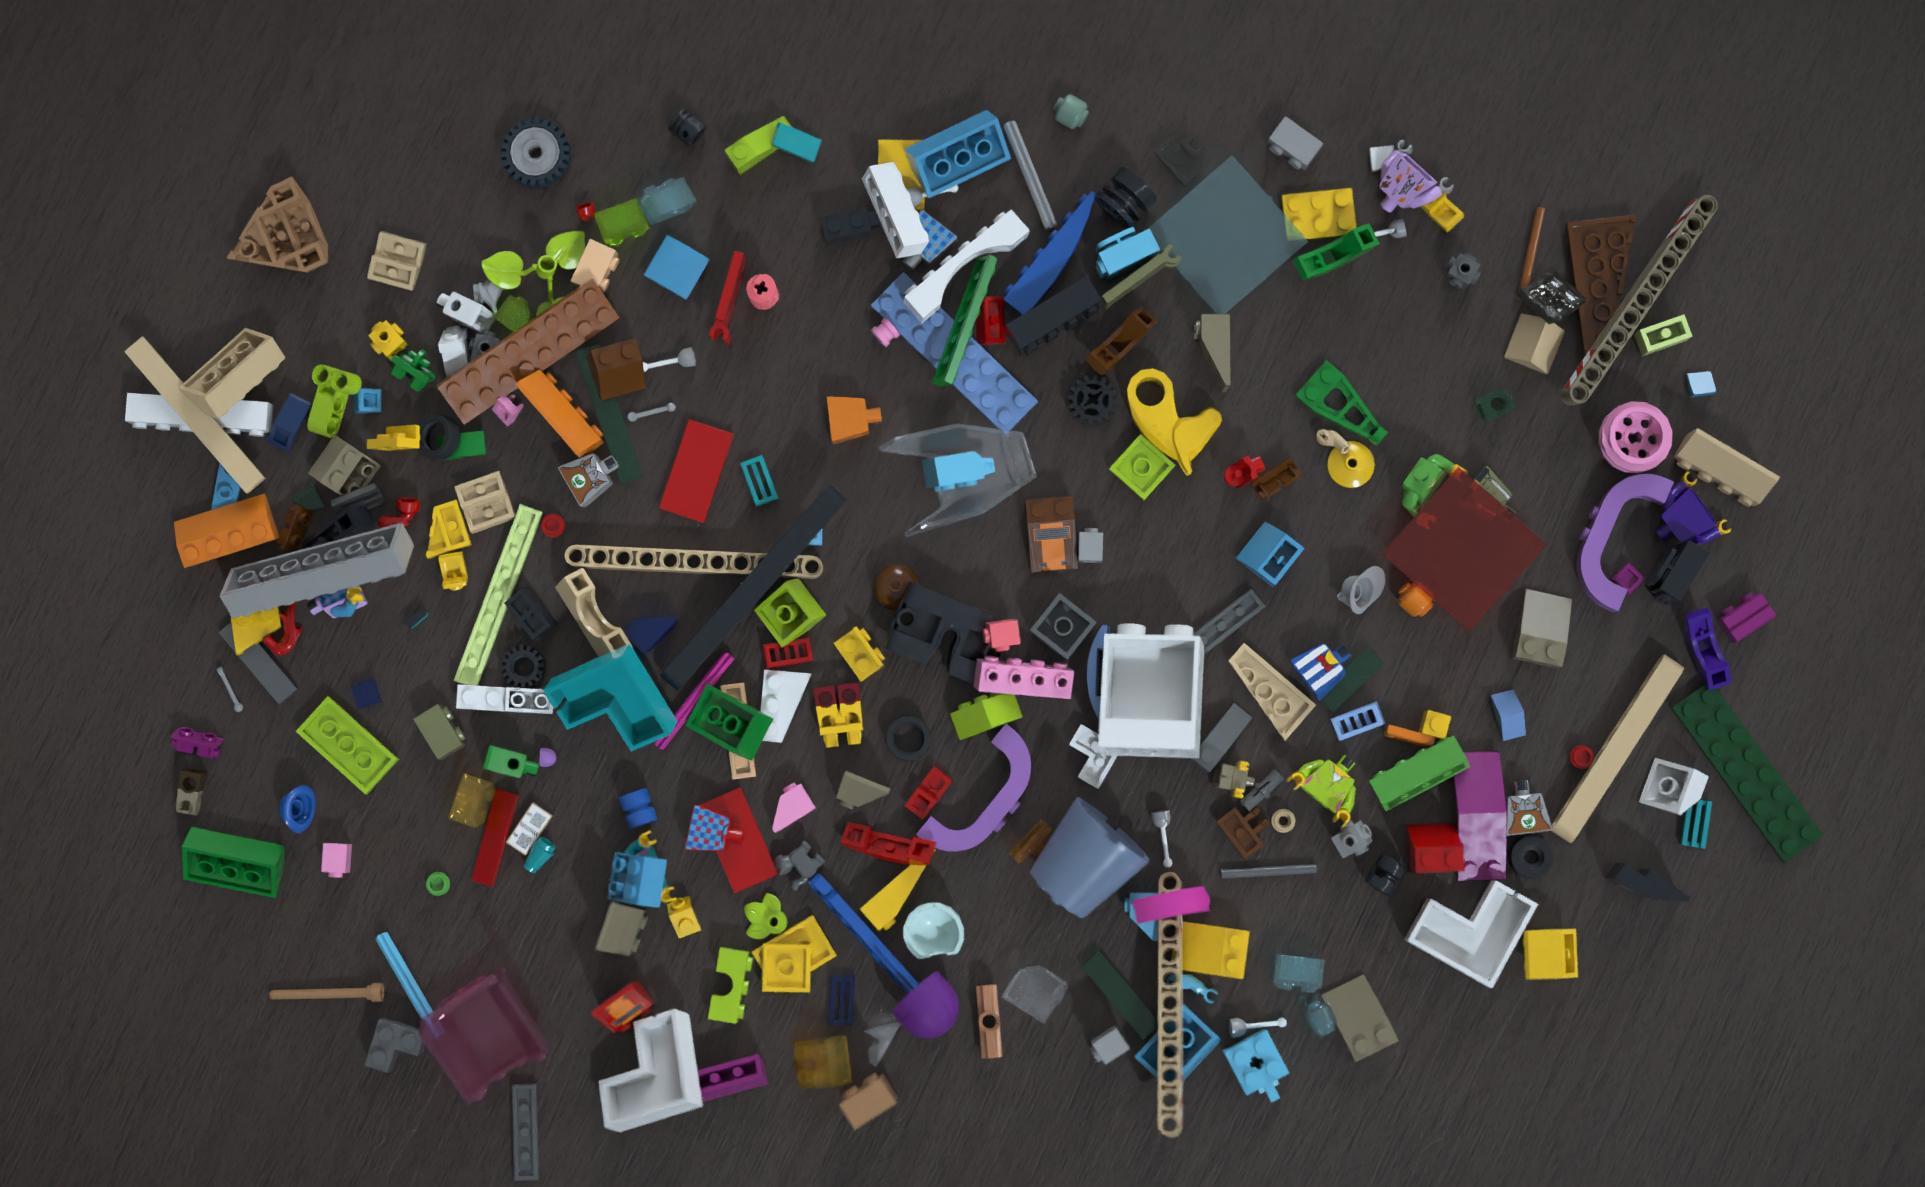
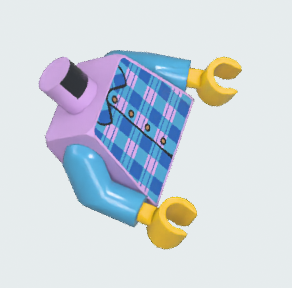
[307,585,367,618]

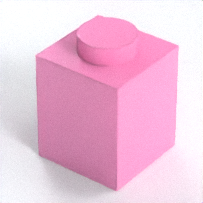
[321,843,352,877]

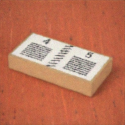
[506,803,553,855]

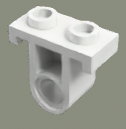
[438,326,471,377]

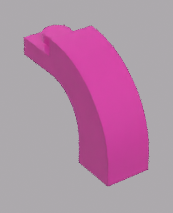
[1132,886,1210,924]

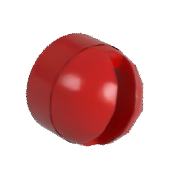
[575,202,596,221]

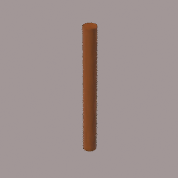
[1517,207,1545,300]

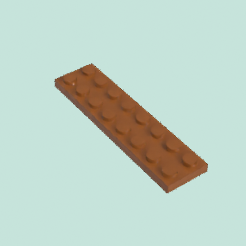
[436,279,619,425]

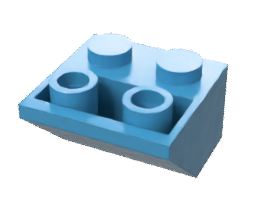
[1236,522,1305,588]
[608,852,667,908]

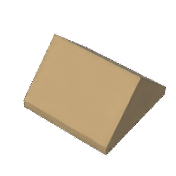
[1504,314,1565,375]

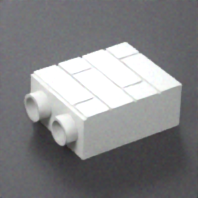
[1098,624,1204,758]

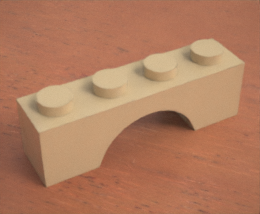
[555,568,633,657]

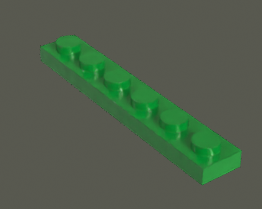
[932,254,997,387]

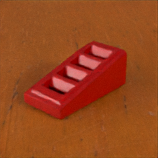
[761,637,813,670]

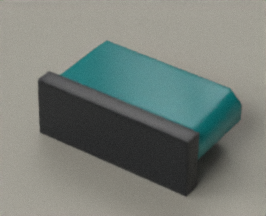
[404,608,428,629]

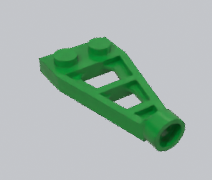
[1295,360,1388,446]

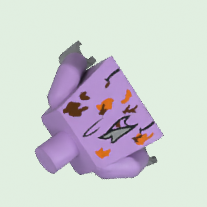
[1379,140,1454,212]

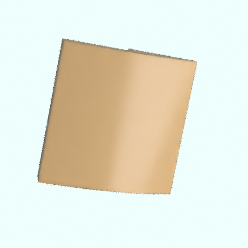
[367,232,427,290]
[454,471,516,534]

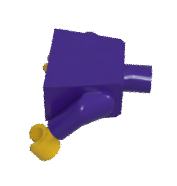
[1656,472,1731,544]

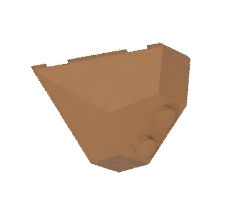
[227,177,328,273]

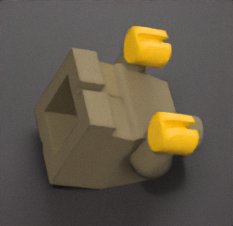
[1212,760,1255,798]

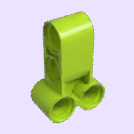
[307,364,362,438]

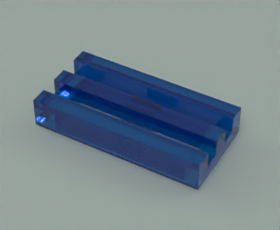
[829,976,856,1025]

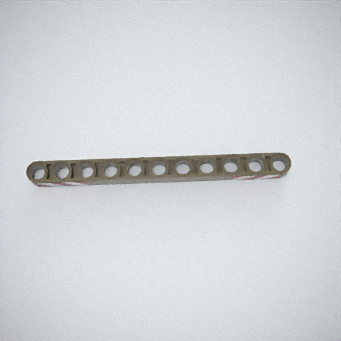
[1561,195,1717,406]

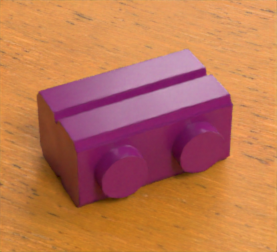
[1717,592,1776,643]

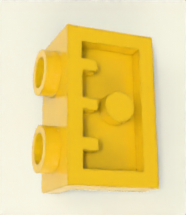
[367,425,420,451]
[834,626,885,682]

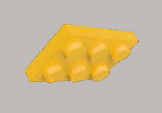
[1281,188,1356,243]

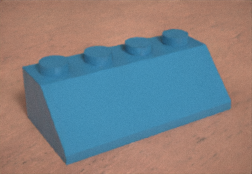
[905,110,1011,198]

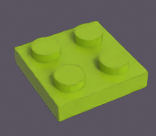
[1109,434,1176,501]

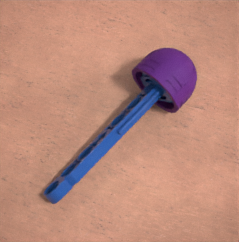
[808,873,959,1038]

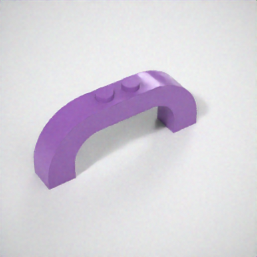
[1576,474,1674,613]
[916,724,1031,851]

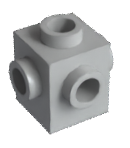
[1331,820,1373,858]

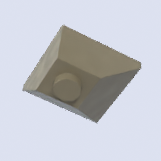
[836,771,892,809]

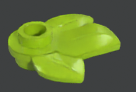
[744,893,787,939]

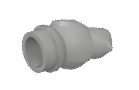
[473,279,504,315]

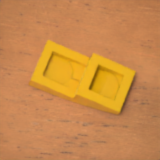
[1420,185,1464,233]

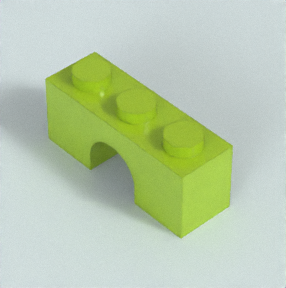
[708,947,753,1024]

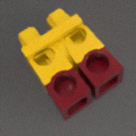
[813,683,864,748]

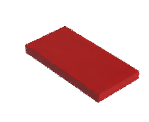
[659,420,734,523]
[700,787,778,893]

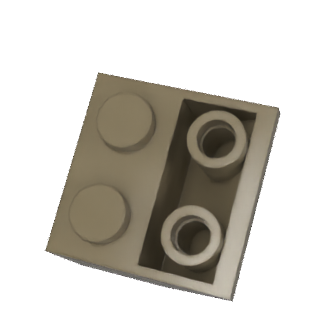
[308,435,381,502]

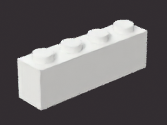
[862,162,929,258]

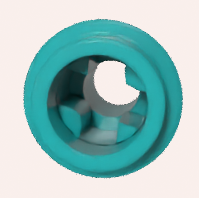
[523,837,556,874]

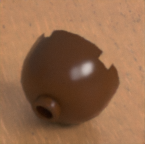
[873,564,919,611]

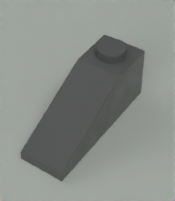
[1190,703,1252,773]

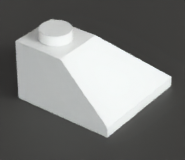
[1639,758,1709,815]

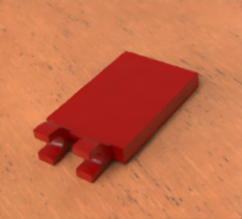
[709,251,747,345]

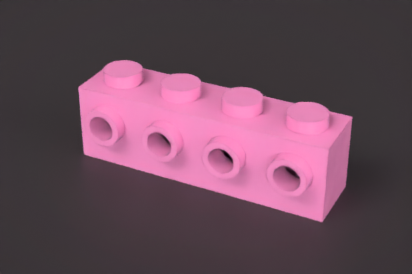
[973,656,1074,699]

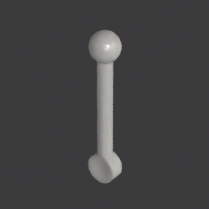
[628,403,676,422]
[217,666,243,712]

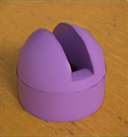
[539,748,557,767]

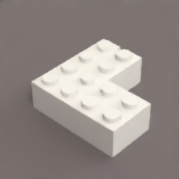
[1404,880,1538,988]
[599,1009,703,1132]

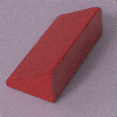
[976,296,1006,345]

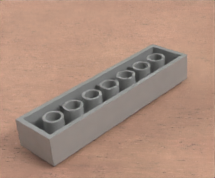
[220,523,414,618]

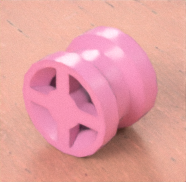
[871,318,900,347]

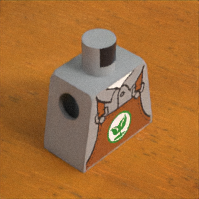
[558,454,619,507]
[1505,780,1552,836]

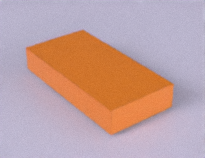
[1384,725,1435,748]

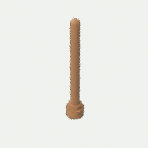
[269,983,384,1002]

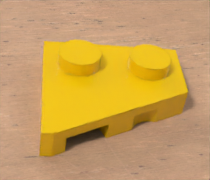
[426,500,472,559]
[230,606,281,656]

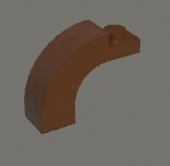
[1085,305,1158,376]

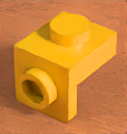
[438,551,468,590]
[667,896,701,938]

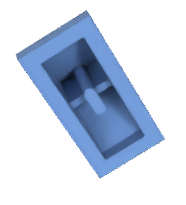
[1490,689,1526,741]

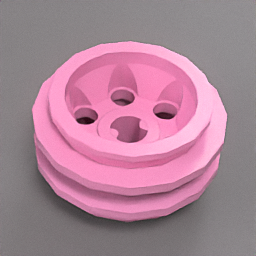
[1598,401,1672,473]

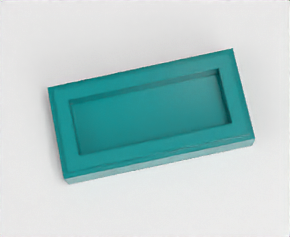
[770,122,821,162]

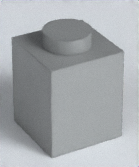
[1078,528,1103,563]

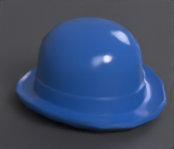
[278,785,316,833]

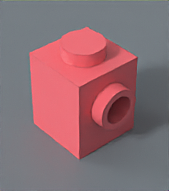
[983,619,1020,651]

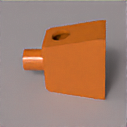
[827,396,882,444]

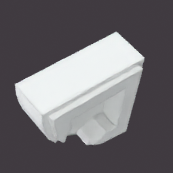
[1369,145,1393,172]

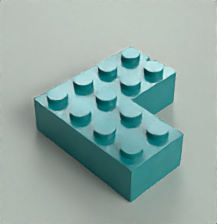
[543,643,678,751]

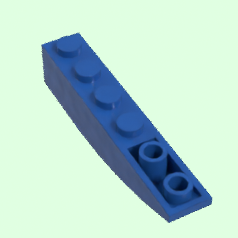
[1003,191,1095,316]

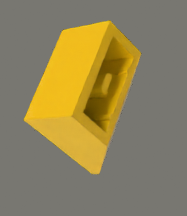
[1523,929,1578,979]

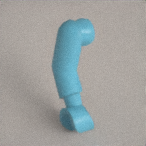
[1166,974,1218,1003]

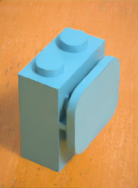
[1095,227,1160,282]

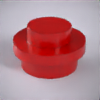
[541,514,565,537]
[1570,745,1594,769]

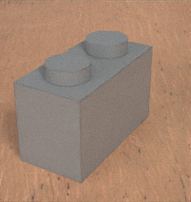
[1267,116,1323,171]
[1089,1026,1130,1065]

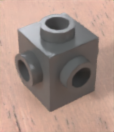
[1444,253,1481,290]
[469,331,501,361]

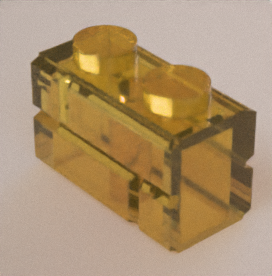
[448,773,495,828]

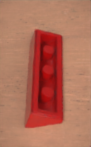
[471,789,519,887]

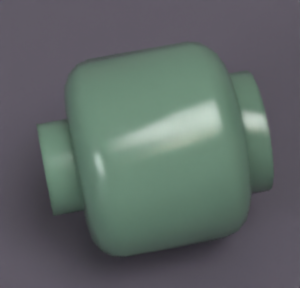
[1053,94,1089,129]

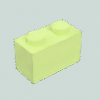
[1634,315,1692,356]

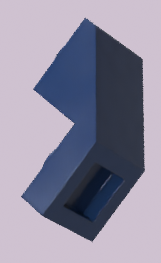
[267,393,312,452]

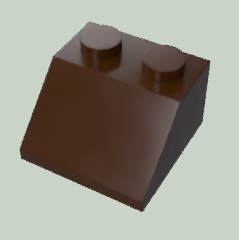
[586,338,646,401]

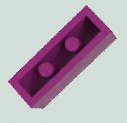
[697,1054,769,1102]

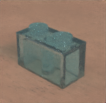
[637,177,697,225]
[1272,954,1325,993]

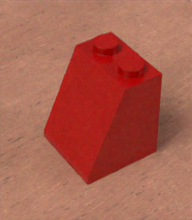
[1406,823,1465,873]

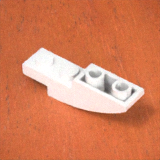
[456,685,553,714]

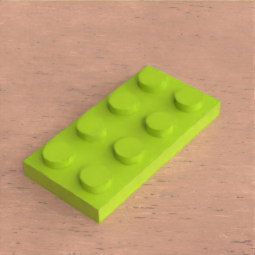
[296,696,399,795]

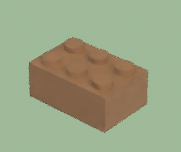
[839,1072,898,1129]

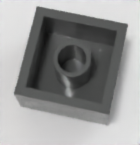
[1030,593,1097,661]

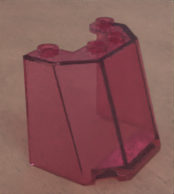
[419,969,549,1105]

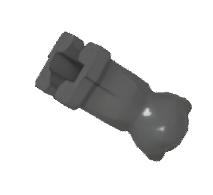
[775,840,825,891]

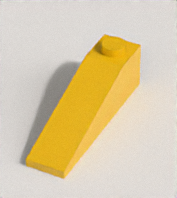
[860,849,936,931]

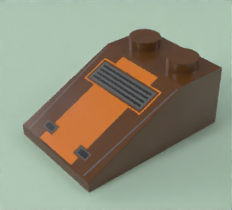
[1025,496,1078,573]

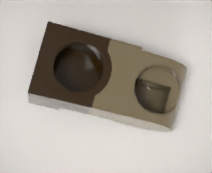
[176,768,208,816]

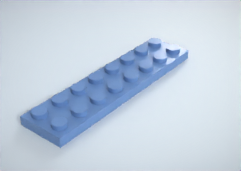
[871,272,1038,436]

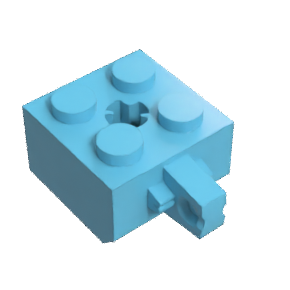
[922,451,995,492]
[1222,1029,1289,1102]

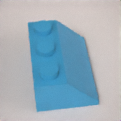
[1135,1004,1221,1083]

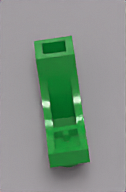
[1293,223,1379,281]

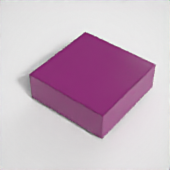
[1610,562,1645,596]

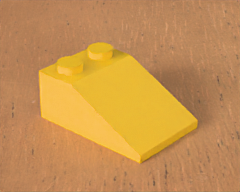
[1171,921,1250,979]

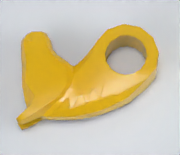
[1126,368,1222,476]

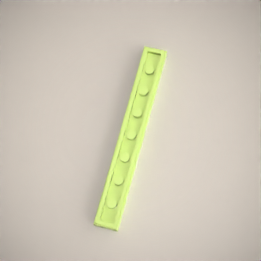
[454,504,543,686]

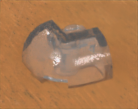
[1001,966,1068,1024]

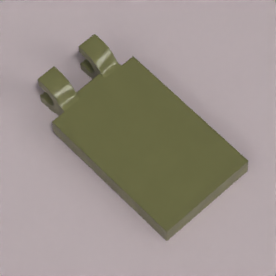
[1101,244,1182,310]

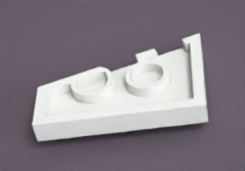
[761,670,812,743]

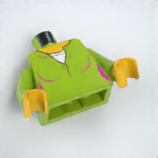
[1287,755,1356,827]

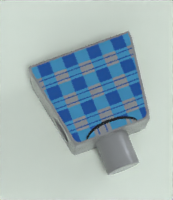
[903,210,957,270]

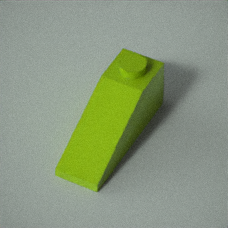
[724,116,791,175]

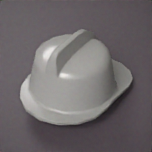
[1337,566,1385,614]

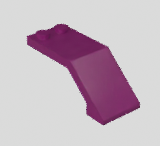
[1452,751,1507,881]

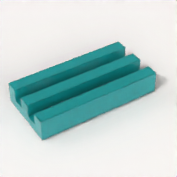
[740,455,779,507]
[1680,800,1712,849]

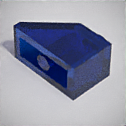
[625,617,679,655]

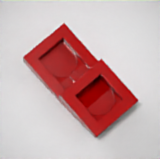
[905,766,954,820]

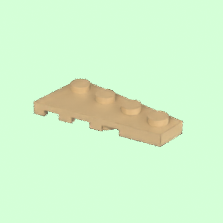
[1228,643,1316,741]

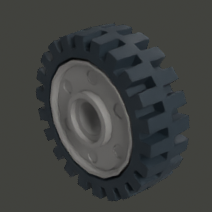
[501,118,572,190]

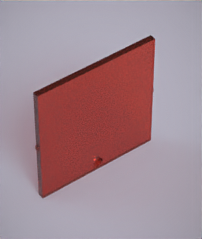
[1382,467,1547,632]

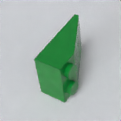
[685,684,774,761]

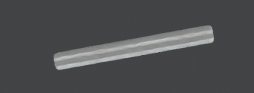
[1004,121,1057,230]

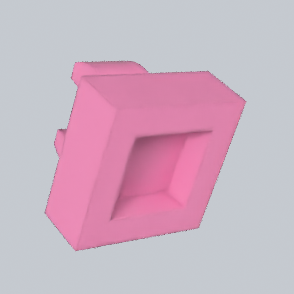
[492,394,524,427]

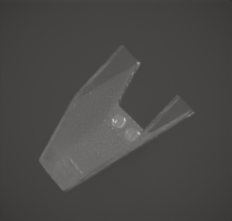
[879,424,1037,537]

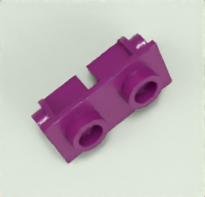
[170,727,224,759]

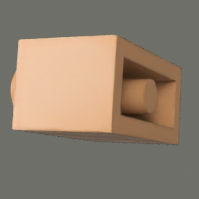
[571,239,619,292]

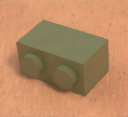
[414,704,466,760]

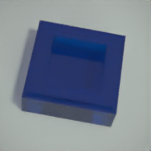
[351,679,382,709]

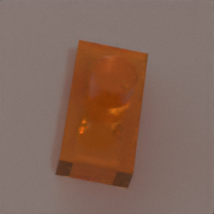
[1009,819,1053,864]

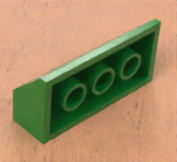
[182,827,285,898]

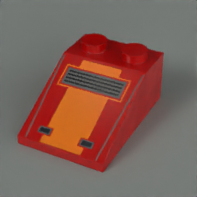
[591,980,655,1033]

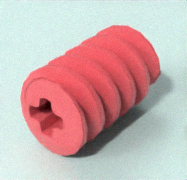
[746,274,779,310]

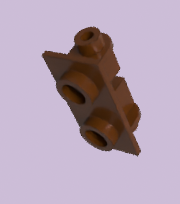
[1251,457,1302,500]
[276,504,313,553]

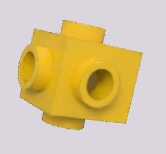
[368,321,408,360]

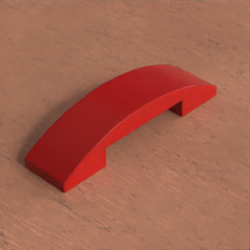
[840,822,937,865]

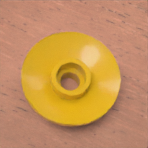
[1327,441,1375,488]

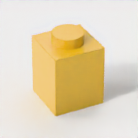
[1419,710,1451,740]

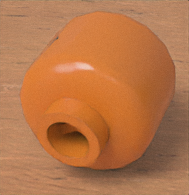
[1398,582,1434,617]

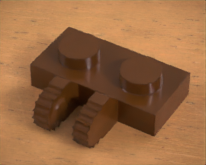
[1216,807,1270,859]

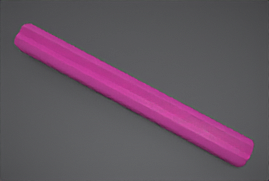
[653,651,734,750]

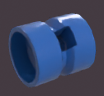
[618,788,658,830]

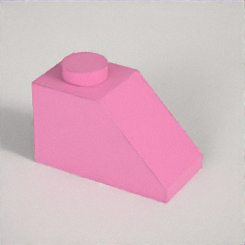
[772,782,816,833]

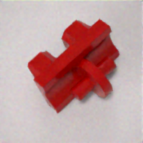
[1223,455,1265,489]

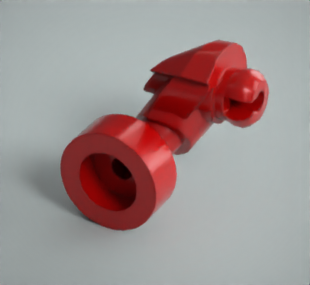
[378,497,420,529]

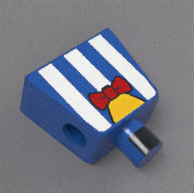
[1291,644,1351,701]

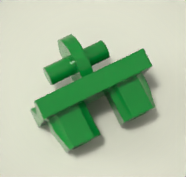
[390,349,437,391]

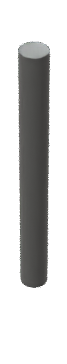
[1221,864,1317,879]

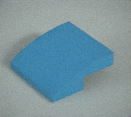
[643,235,710,300]

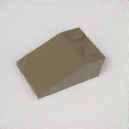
[1194,314,1230,392]
[1511,589,1572,668]
[596,901,648,956]
[1321,974,1399,1062]

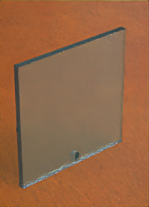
[1148,155,1308,314]

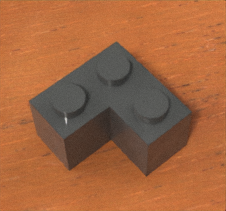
[365,1018,429,1073]

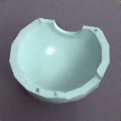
[903,902,964,959]

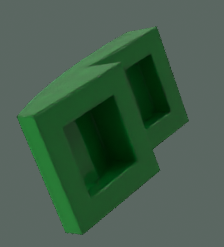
[437,431,486,460]

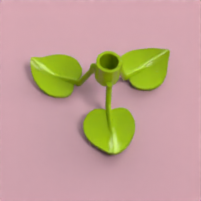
[481,231,585,316]

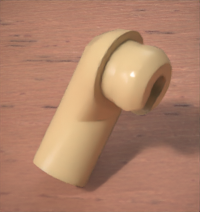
[1316,429,1351,454]

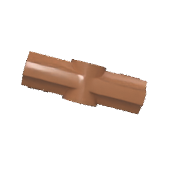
[976,984,1002,1058]

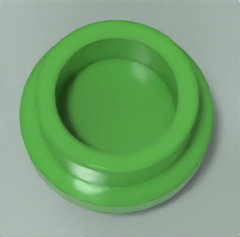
[426,872,450,896]

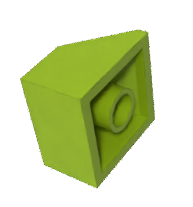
[754,578,826,647]

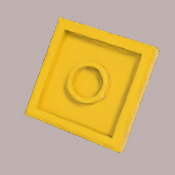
[762,943,811,992]

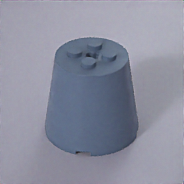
[1030,797,1149,918]

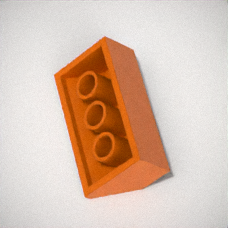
[515,370,604,458]
[174,493,279,568]

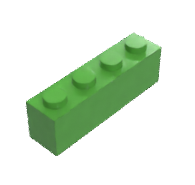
[1369,735,1470,812]

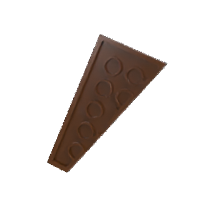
[1565,214,1637,360]

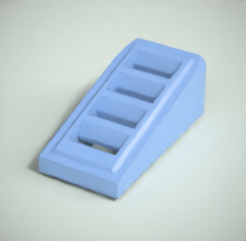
[1331,701,1385,741]

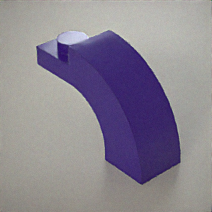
[1684,607,1732,691]

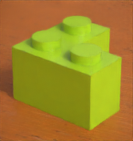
[950,692,1023,740]

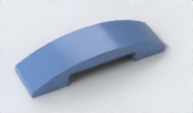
[1087,625,1110,720]

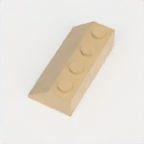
[179,328,285,419]
[1673,428,1780,507]

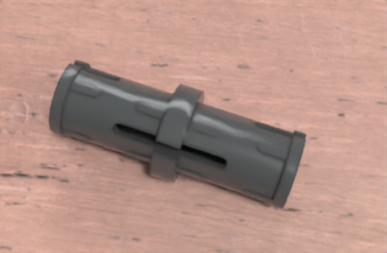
[1239,769,1284,812]

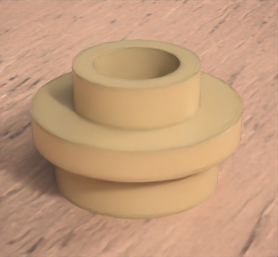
[1271,809,1295,833]

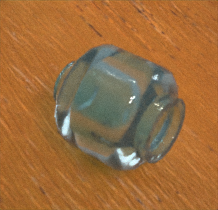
[1303,1000,1338,1038]

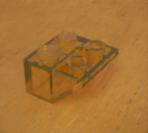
[793,1035,852,1089]

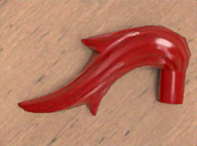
[262,601,303,656]

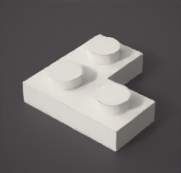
[1069,724,1117,789]

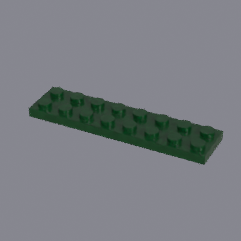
[1671,684,1823,863]

